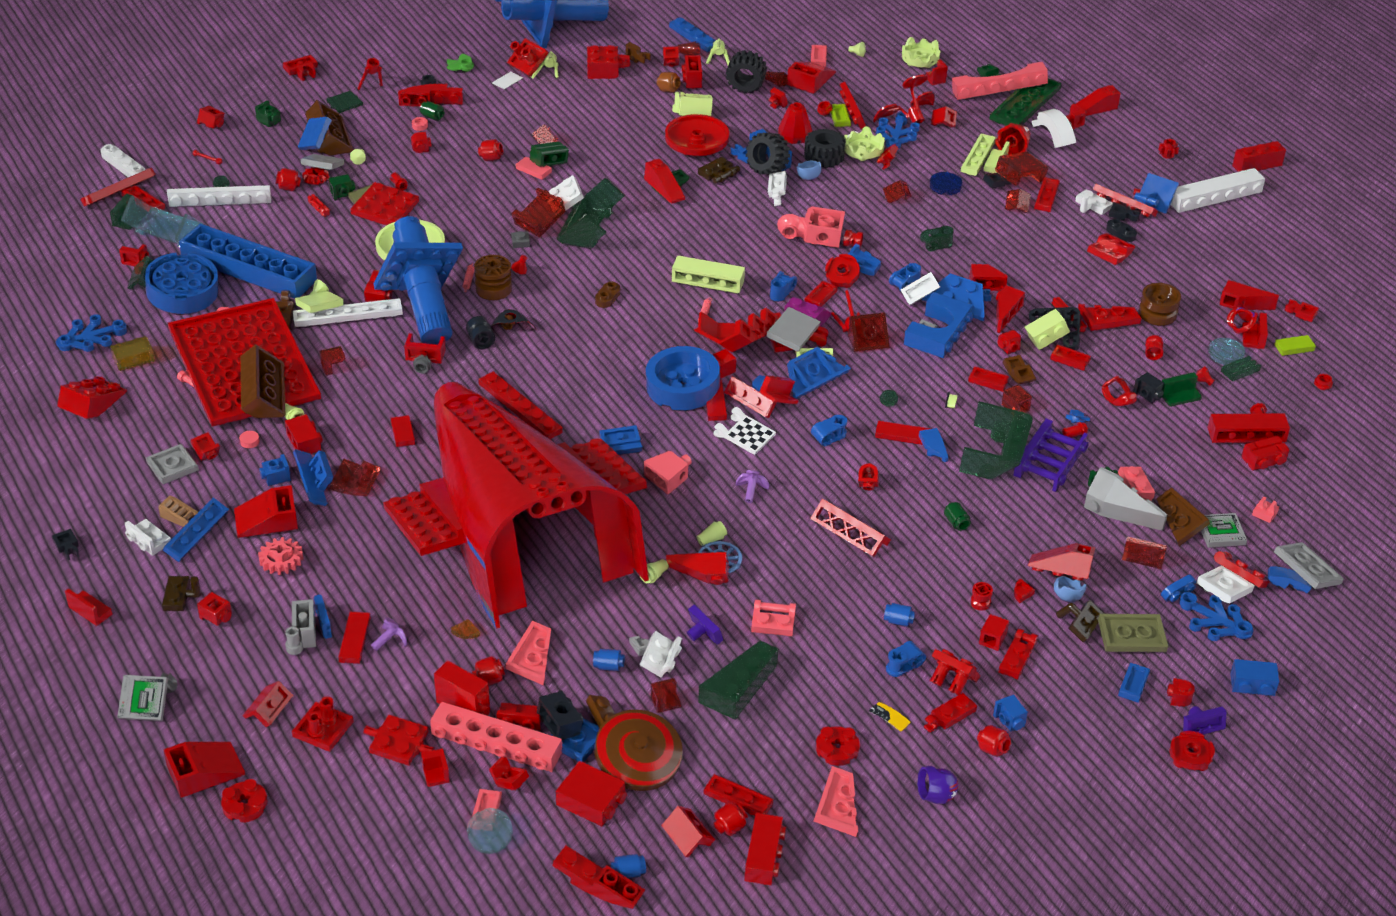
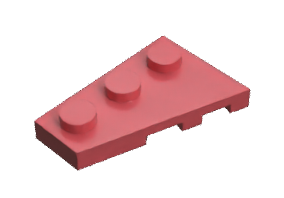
[505,621,551,685]
[814,766,858,837]

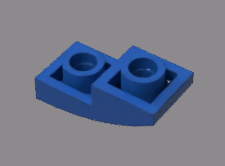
[1268,566,1312,594]

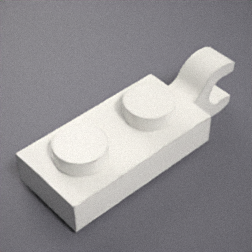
[768,171,787,206]

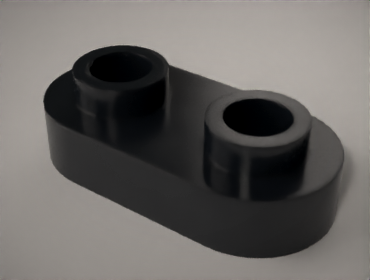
[1106,218,1137,242]

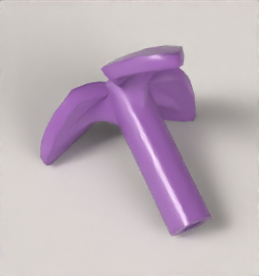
[736,470,769,503]
[371,617,407,651]

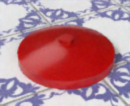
[665,114,729,156]

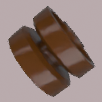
[1138,283,1181,326]

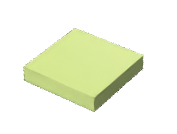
[295,291,343,313]

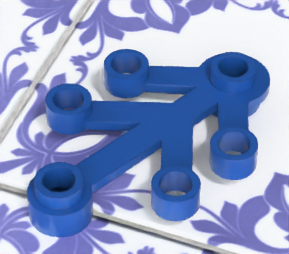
[876,112,920,151]
[56,314,127,352]
[1179,592,1254,641]

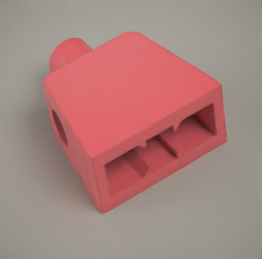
[644,451,692,494]

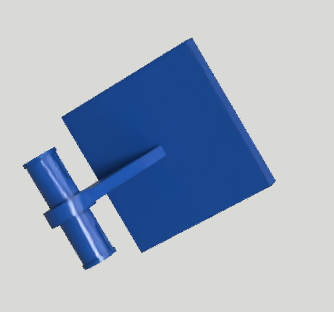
[1134,173,1179,214]

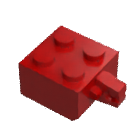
[587,45,630,79]

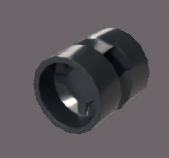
[466,316,496,350]

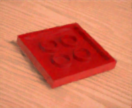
[350,182,419,226]

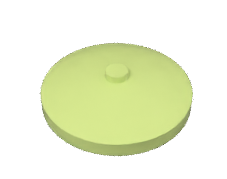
[375,220,445,260]

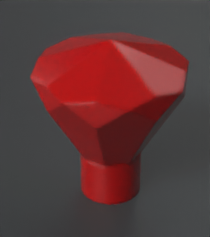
[511,255,527,275]
[1196,366,1215,386]

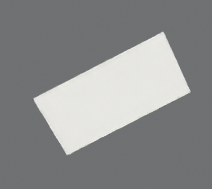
[492,72,523,89]

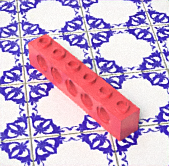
[430,702,562,772]

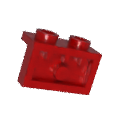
[496,702,542,732]

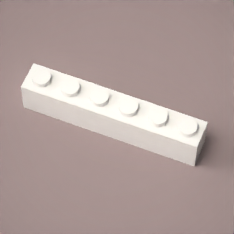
[1170,168,1265,213]

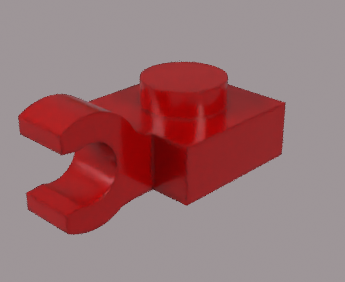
[877,144,899,170]

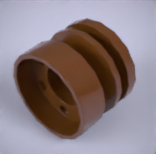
[474,255,512,300]

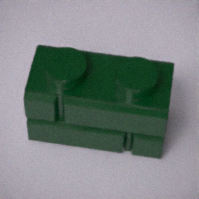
[530,142,569,167]

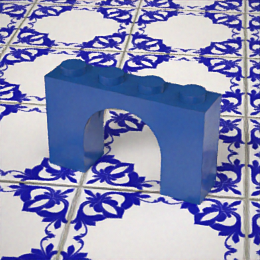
[904,292,974,358]

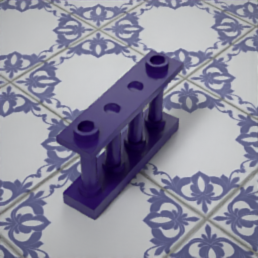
[1013,418,1089,492]

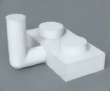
[1075,189,1113,215]

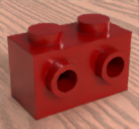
[682,55,702,89]

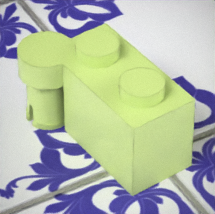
[672,92,713,116]

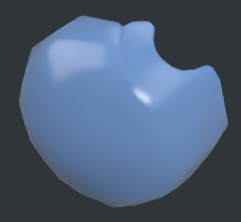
[796,160,822,180]
[1054,576,1087,603]

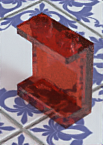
[995,152,1049,186]
[511,188,566,238]

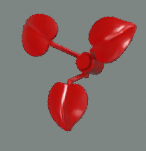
[873,74,935,124]

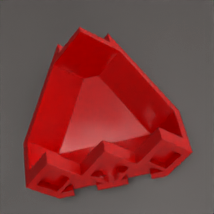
[694,308,778,353]

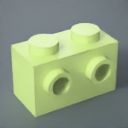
[1025,309,1070,350]

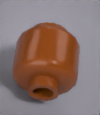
[656,72,681,92]

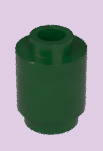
[420,101,444,121]
[944,502,971,531]

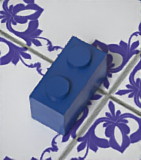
[1230,659,1279,696]

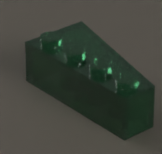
[698,640,779,720]

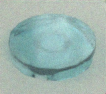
[1208,338,1245,365]
[467,808,513,854]

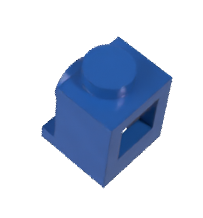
[259,454,291,486]
[993,694,1028,732]

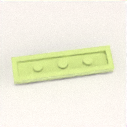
[961,133,996,176]

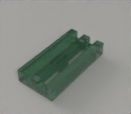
[1221,356,1261,382]

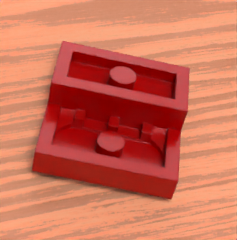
[1087,233,1135,265]

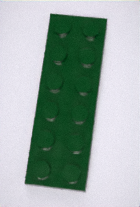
[989,78,1062,126]

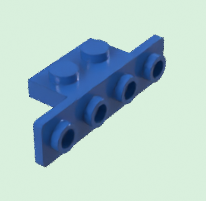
[293,449,334,506]

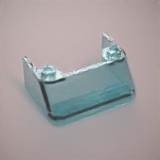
[121,195,205,248]

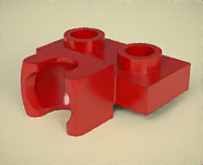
[283,55,318,81]

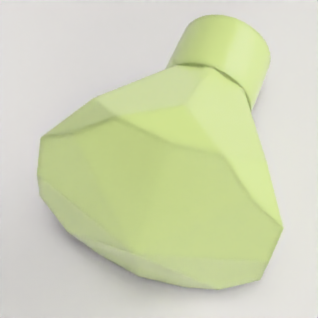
[849,42,866,57]
[350,149,366,164]
[309,279,329,295]

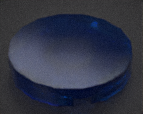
[930,172,963,195]

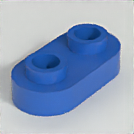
[1161,574,1197,602]

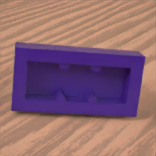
[687,604,723,645]
[1183,706,1227,734]

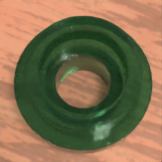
[213,175,230,187]
[880,390,898,406]

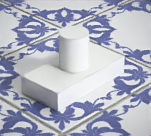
[901,272,940,305]

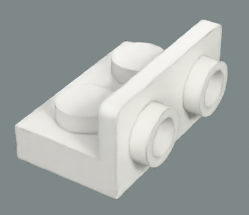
[125,519,171,556]
[640,631,682,677]

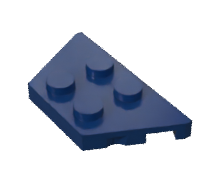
[922,273,985,321]
[787,347,851,399]

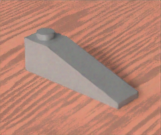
[1084,467,1167,531]

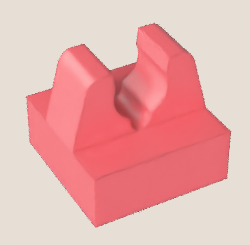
[1252,496,1279,523]

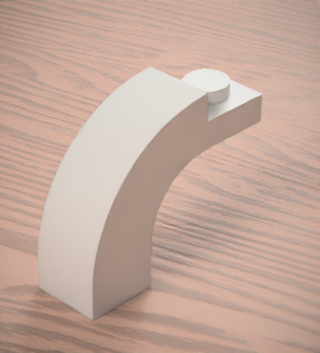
[1032,109,1076,148]

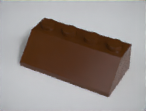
[305,100,354,156]
[241,344,285,418]

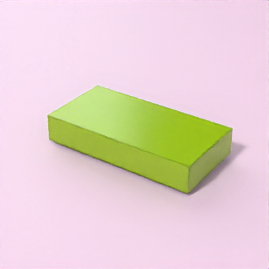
[830,104,851,127]
[1274,335,1316,356]

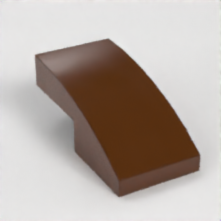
[1002,355,1036,384]

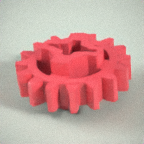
[258,537,304,575]

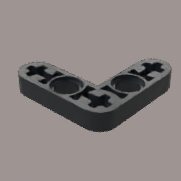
[1028,307,1081,351]

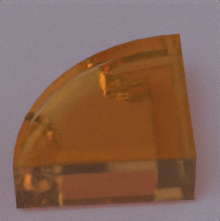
[451,619,480,639]

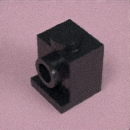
[1133,372,1164,403]

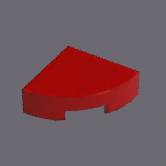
[1014,578,1035,603]

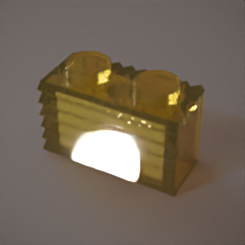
[110,336,155,371]

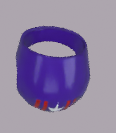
[917,766,958,804]

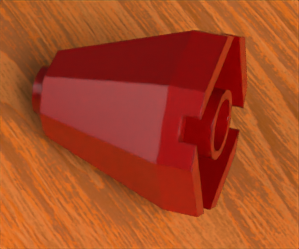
[778,102,812,144]
[995,123,1031,158]

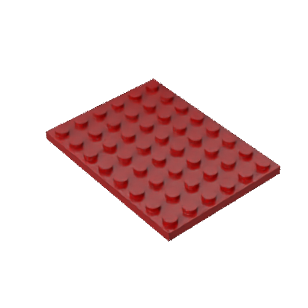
[168,298,321,427]

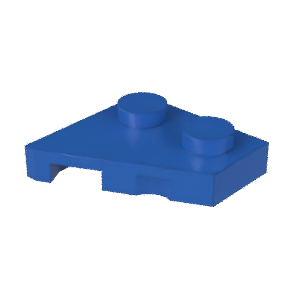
[848,243,881,276]

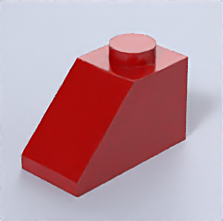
[969,264,1008,291]

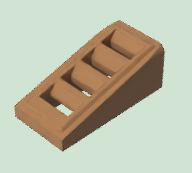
[159,495,198,527]

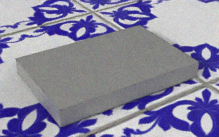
[766,307,821,352]
[1274,542,1344,589]

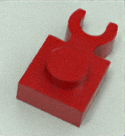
[1285,299,1319,322]

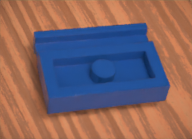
[599,425,642,455]

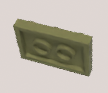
[1098,614,1168,652]

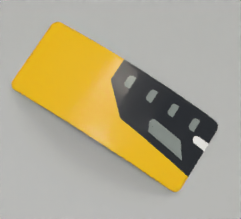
[869,702,911,732]

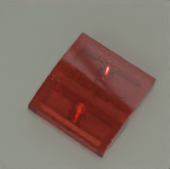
[329,459,381,496]

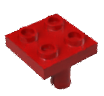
[507,38,549,77]
[929,649,981,695]
[292,696,354,752]

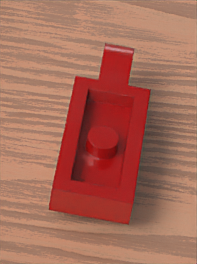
[924,693,977,733]

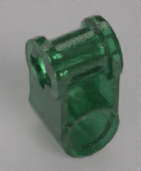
[920,226,954,251]

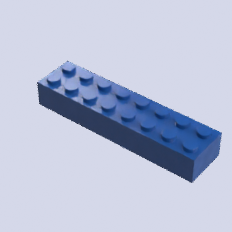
[179,224,317,299]

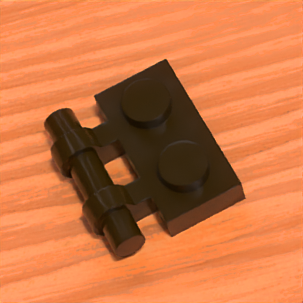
[698,156,741,184]

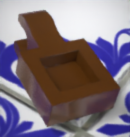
[626,42,651,63]

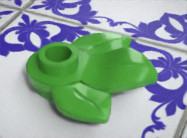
[446,53,474,72]

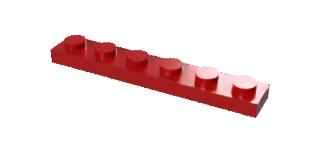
[479,371,563,440]

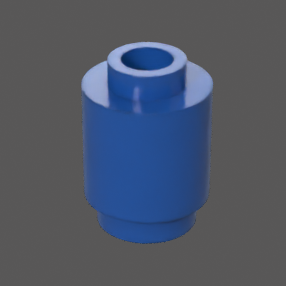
[884,603,915,627]
[593,649,625,671]
[611,854,646,879]

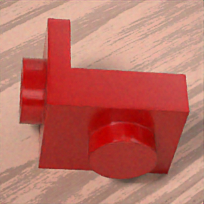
[663,47,680,67]
[190,432,220,461]
[489,756,529,790]

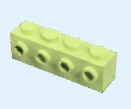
[672,256,745,293]

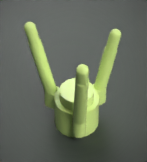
[706,39,730,65]
[531,51,558,79]

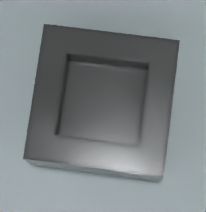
[511,231,530,248]

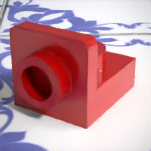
[119,244,149,268]

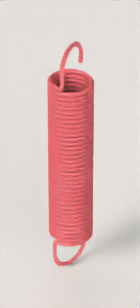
[463,263,474,293]
[698,298,712,323]

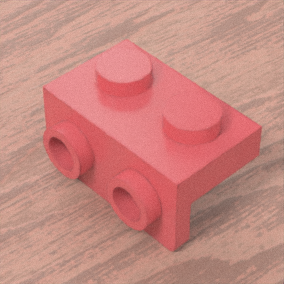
[1118,466,1155,501]

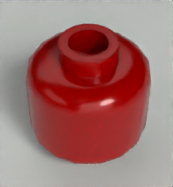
[478,139,503,161]
[276,168,301,191]
[472,656,505,686]
[977,725,1011,757]
[713,802,748,836]

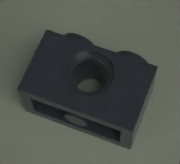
[537,690,583,740]

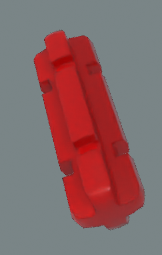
[307,194,330,217]

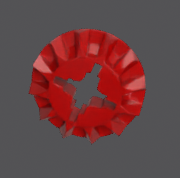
[302,167,329,185]

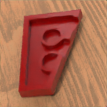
[1078,304,1141,331]

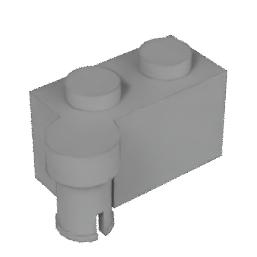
[285,599,316,655]

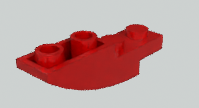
[398,84,463,107]
[552,845,645,909]

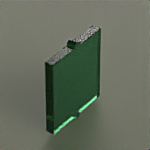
[326,91,363,113]

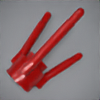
[357,58,383,90]
[831,290,862,335]

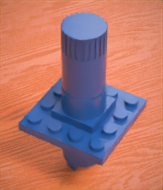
[495,0,609,48]
[373,216,463,345]

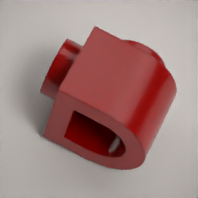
[411,131,432,153]
[997,330,1021,354]
[858,463,879,491]
[1167,678,1195,707]

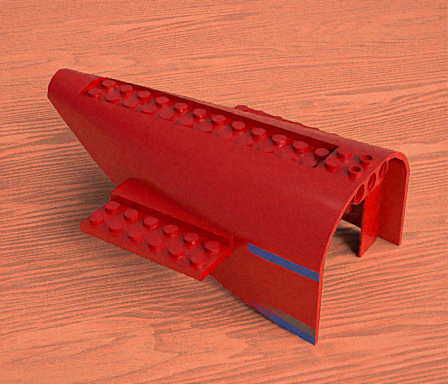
[383,382,649,629]

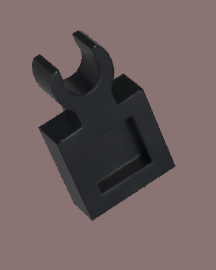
[983,173,1013,188]
[1108,202,1140,222]
[51,529,79,560]

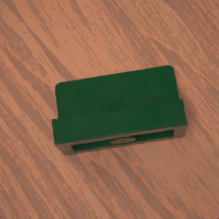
[1162,372,1202,407]

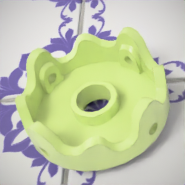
[902,37,940,68]
[844,127,885,161]

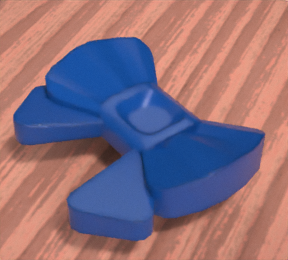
[1065,409,1090,423]

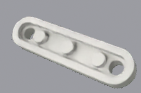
[101,144,145,177]

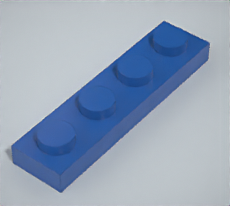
[669,17,716,52]
[163,497,229,562]

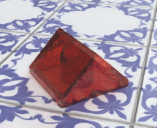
[848,312,890,352]
[1122,536,1167,569]

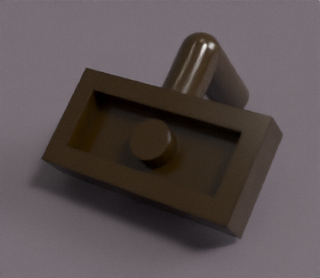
[162,576,201,611]
[1056,600,1104,642]

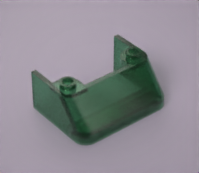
[556,177,625,248]
[959,401,1033,479]

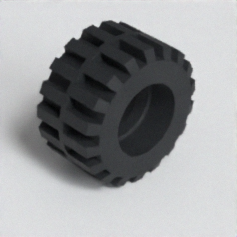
[726,50,767,94]
[804,129,846,168]
[745,133,790,174]

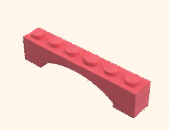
[952,62,1048,100]

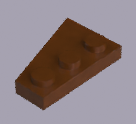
[1156,488,1210,546]

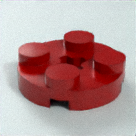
[825,254,860,288]
[816,726,860,766]
[1169,731,1215,771]
[221,779,268,822]

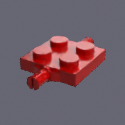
[363,714,435,766]

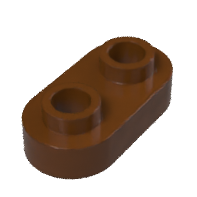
[595,281,620,308]

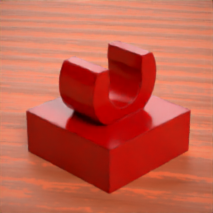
[769,87,788,109]

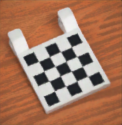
[713,407,776,455]

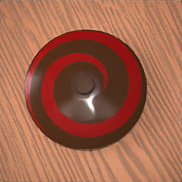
[594,709,683,791]

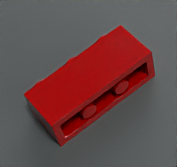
[1232,141,1286,172]
[744,813,786,886]

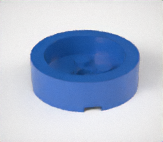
[145,253,218,314]
[646,346,720,410]

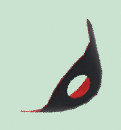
[491,309,536,328]

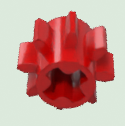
[1158,139,1179,159]

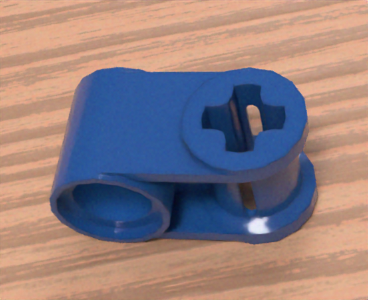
[889,263,921,291]
[770,271,797,301]
[811,415,847,446]
[886,641,926,677]

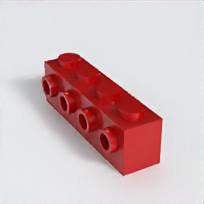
[1207,413,1290,443]

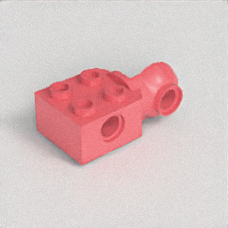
[777,206,845,248]

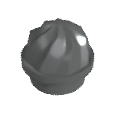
[413,354,432,374]
[160,672,177,693]

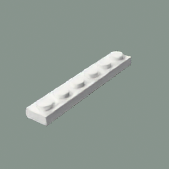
[167,185,272,207]
[293,298,403,327]

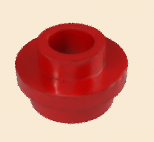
[817,101,833,115]
[1314,374,1333,390]

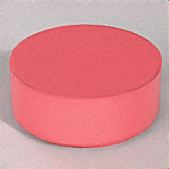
[412,117,428,131]
[239,431,259,448]

